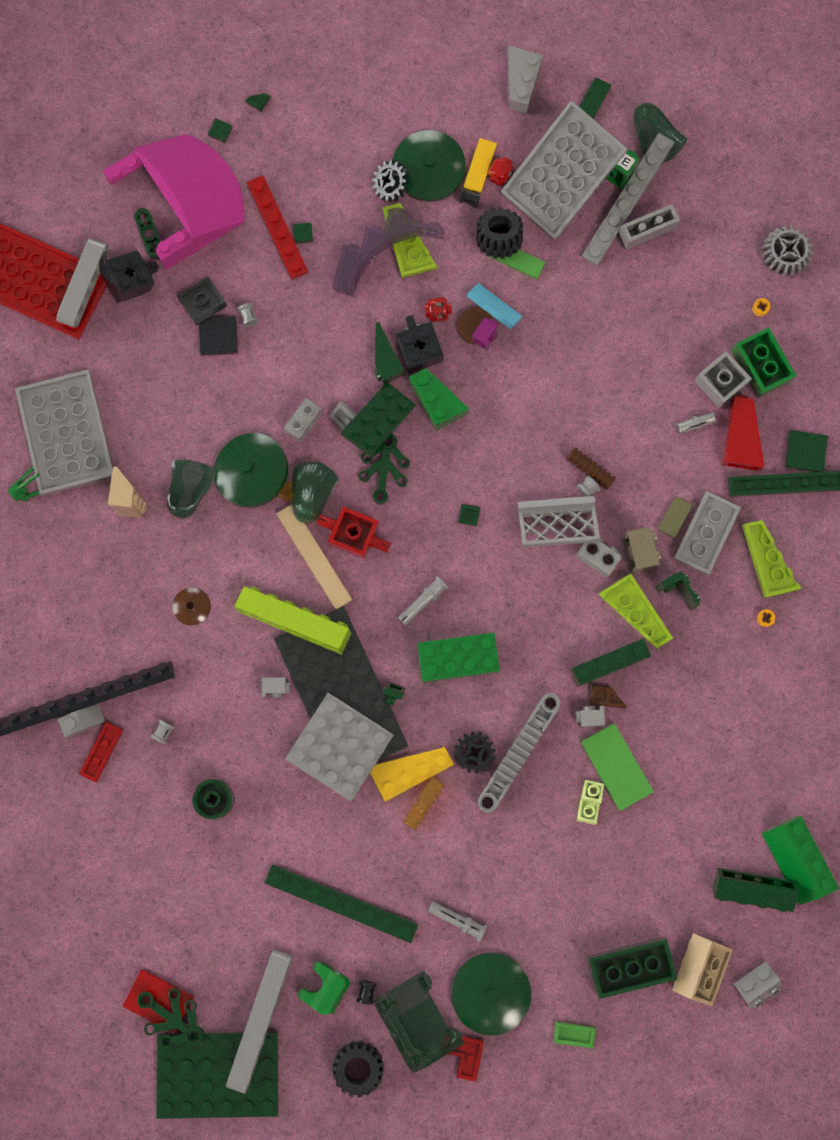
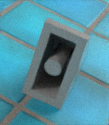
[57,704,105,738]

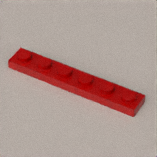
[246,175,308,280]

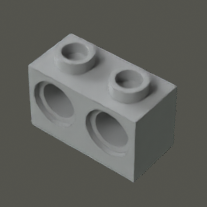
[575,535,622,578]

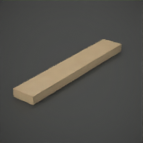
[276,504,352,609]

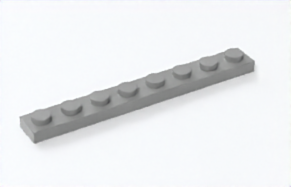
[582,133,674,266]

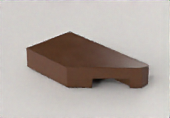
[590,685,626,709]

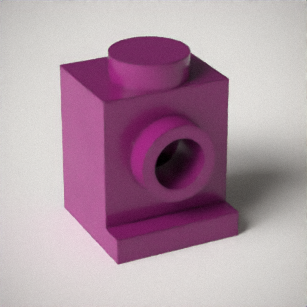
[472,318,499,351]

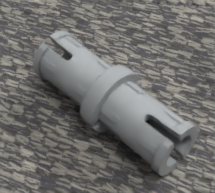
[676,412,716,435]

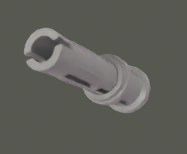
[397,576,449,626]
[428,900,487,942]

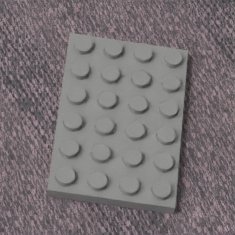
[501,100,629,239]
[15,370,113,496]

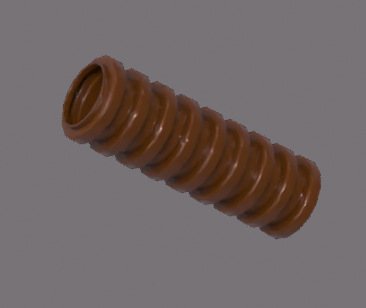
[566,447,616,490]

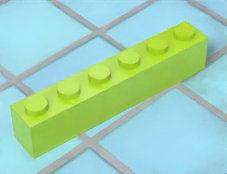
[234,586,351,654]

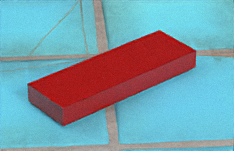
[79,721,124,783]

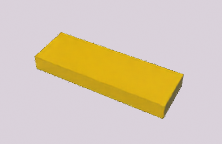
[464,138,497,193]

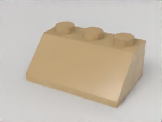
[108,467,147,518]
[672,933,733,1006]

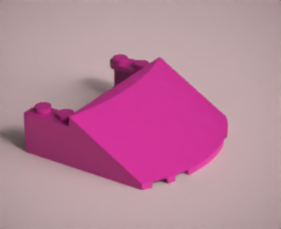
[103,134,245,270]

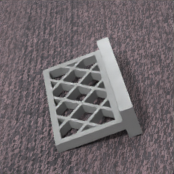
[517,496,600,548]

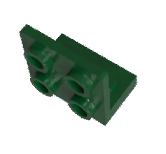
[655,571,701,611]

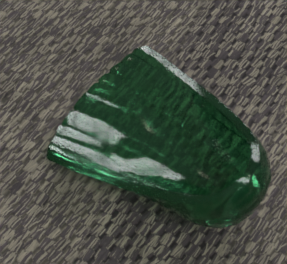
[633,102,687,164]
[167,460,216,519]
[292,461,339,524]

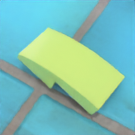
[576,780,604,825]

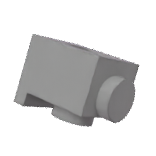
[262,677,290,698]
[575,706,605,727]

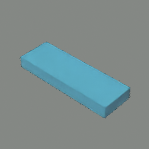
[467,283,522,330]

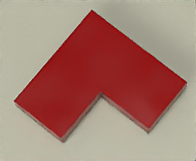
[441,1032,484,1082]

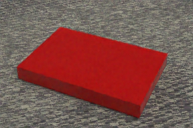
[122,969,195,1034]

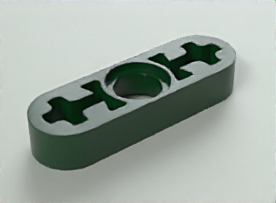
[134,208,161,260]

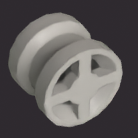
[576,476,600,497]

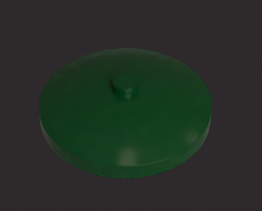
[393,130,466,202]
[214,433,289,508]
[451,952,531,1036]

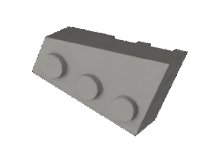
[507,45,543,114]

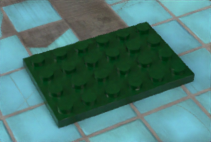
[156,1032,278,1119]

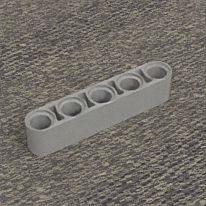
[56,238,109,328]

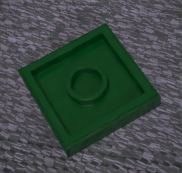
[785,430,828,472]

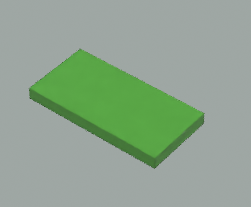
[580,723,654,811]

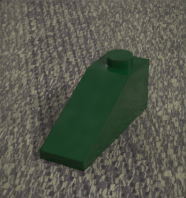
[374,322,404,385]

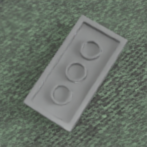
[673,491,741,576]

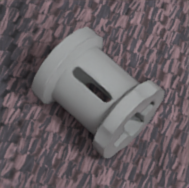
[238,303,259,328]
[151,719,175,744]

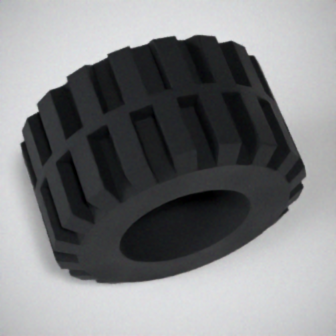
[476,208,523,259]
[332,1041,384,1098]

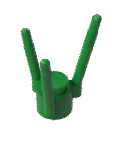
[8,466,40,502]

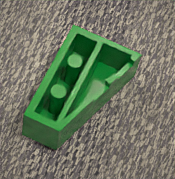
[409,368,469,431]

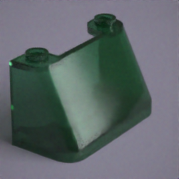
[374,971,464,1073]

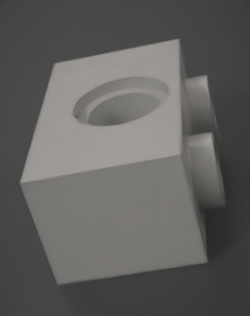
[284,398,323,444]

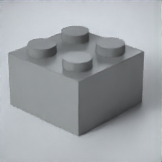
[694,351,752,408]

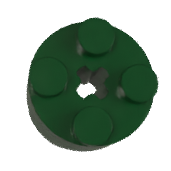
[192,779,235,819]

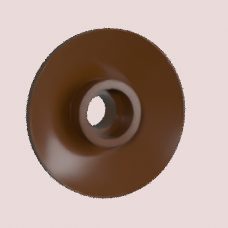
[172,587,211,625]

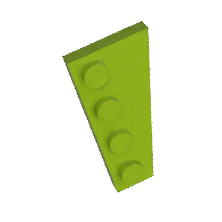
[382,203,438,278]
[742,520,802,598]
[599,573,673,649]

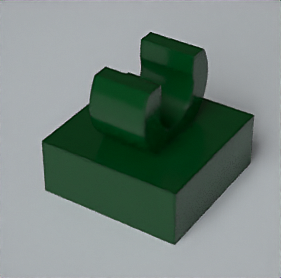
[383,682,406,706]

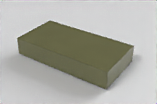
[657,496,693,539]

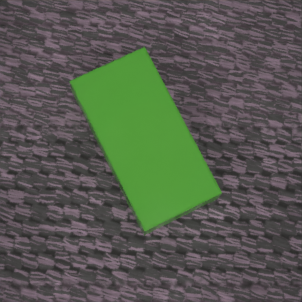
[553,1021,596,1049]

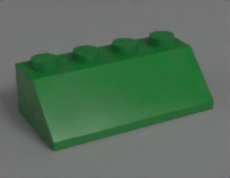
[761,816,839,905]

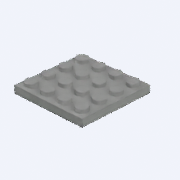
[285,693,394,802]

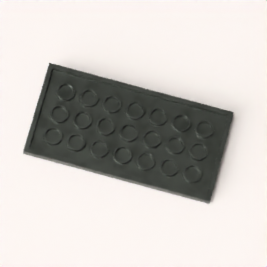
[274,606,409,761]

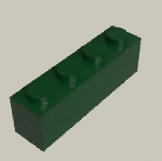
[570,638,651,687]
[713,867,799,912]

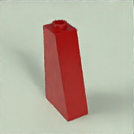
[722,395,764,471]

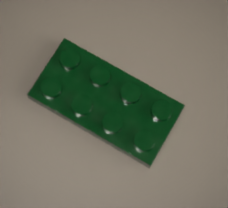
[341,382,416,458]

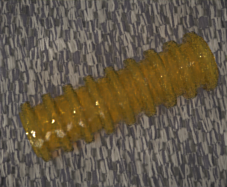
[402,777,445,830]

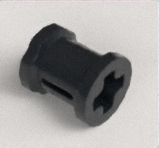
[459,187,481,208]
[356,980,377,1004]

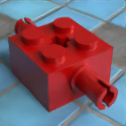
[316,507,392,560]

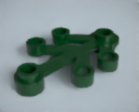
[359,434,410,505]
[137,988,205,1048]

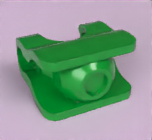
[297,961,351,1015]

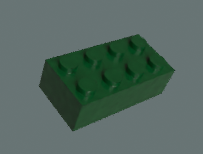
[586,937,677,999]

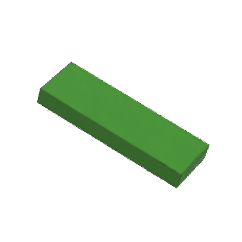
[487,249,546,280]

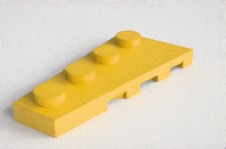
[370,747,454,802]

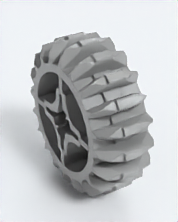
[762,225,813,276]

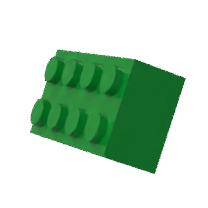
[417,633,500,683]

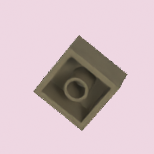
[623,527,661,575]

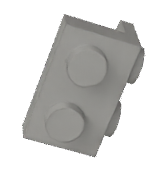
[734,961,782,1009]

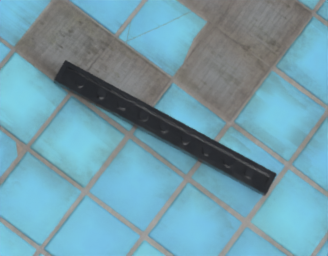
[0,661,175,736]

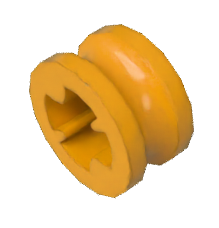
[752,298,771,316]
[757,609,775,627]

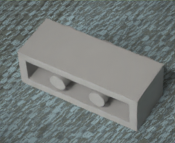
[619,204,680,250]

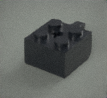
[100,250,159,303]
[396,315,444,374]

